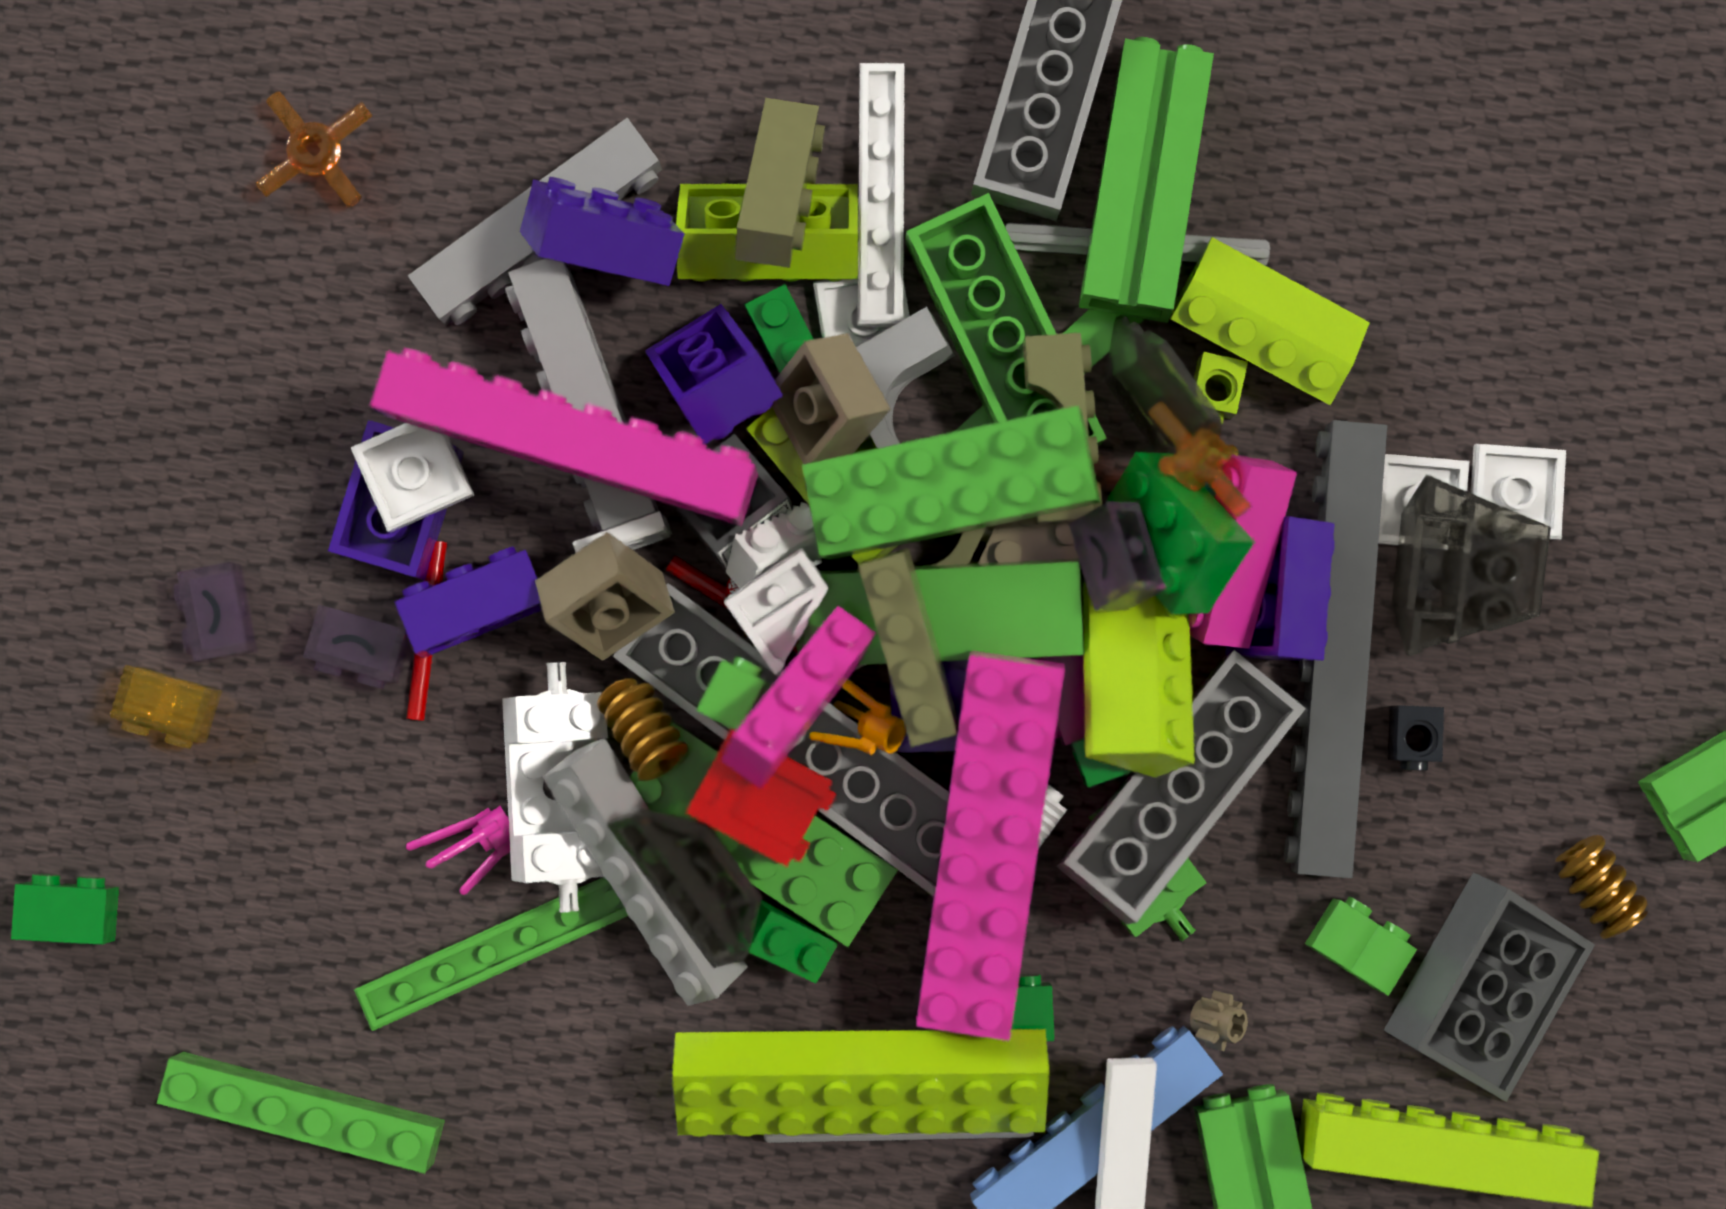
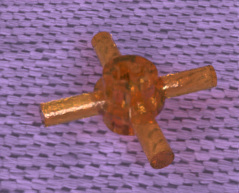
[255,91,373,208]
[1148,402,1252,518]

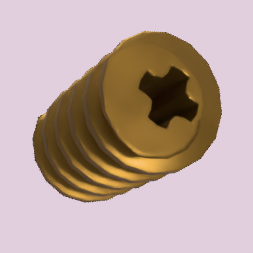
[597,679,688,781]
[1555,835,1648,939]

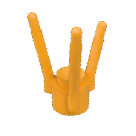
[809,679,906,755]

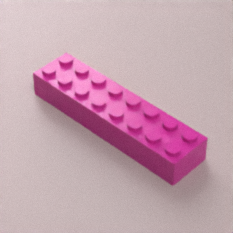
[370,348,758,527]
[916,650,1064,1041]

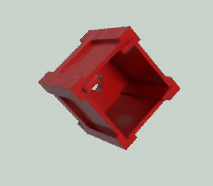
[686,728,837,867]

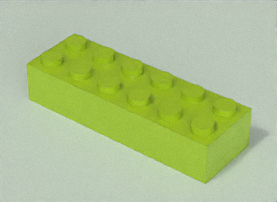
[1298,1093,1599,1207]

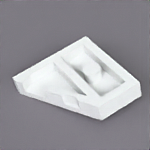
[724,548,828,674]

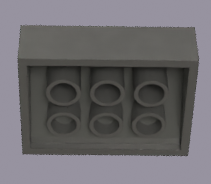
[1384,872,1595,1102]

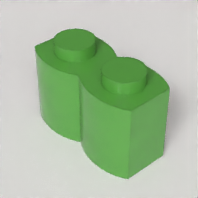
[1305,896,1417,996]

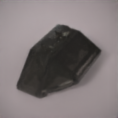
[606,809,762,968]

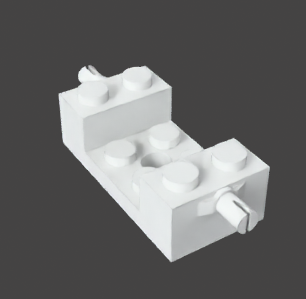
[502,662,608,912]

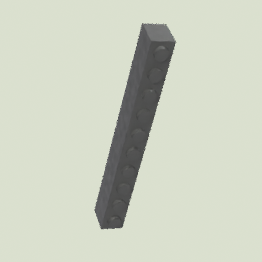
[1284,420,1388,879]

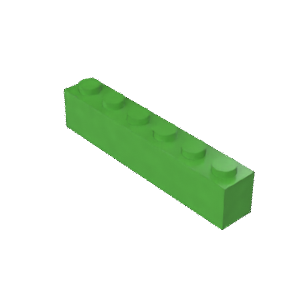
[157,1052,445,1173]

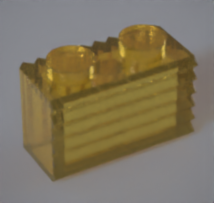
[110,665,222,749]

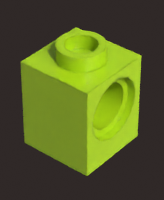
[1187,352,1248,424]

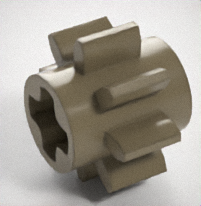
[1190,990,1248,1051]

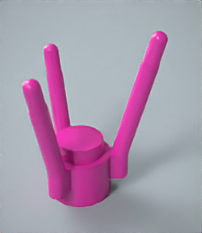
[406,806,510,895]

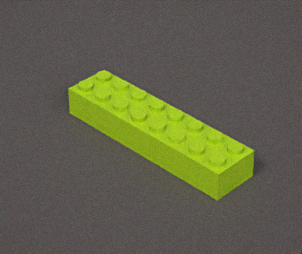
[673,1029,1049,1137]

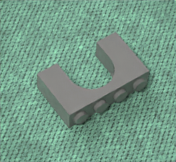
[856,307,990,448]

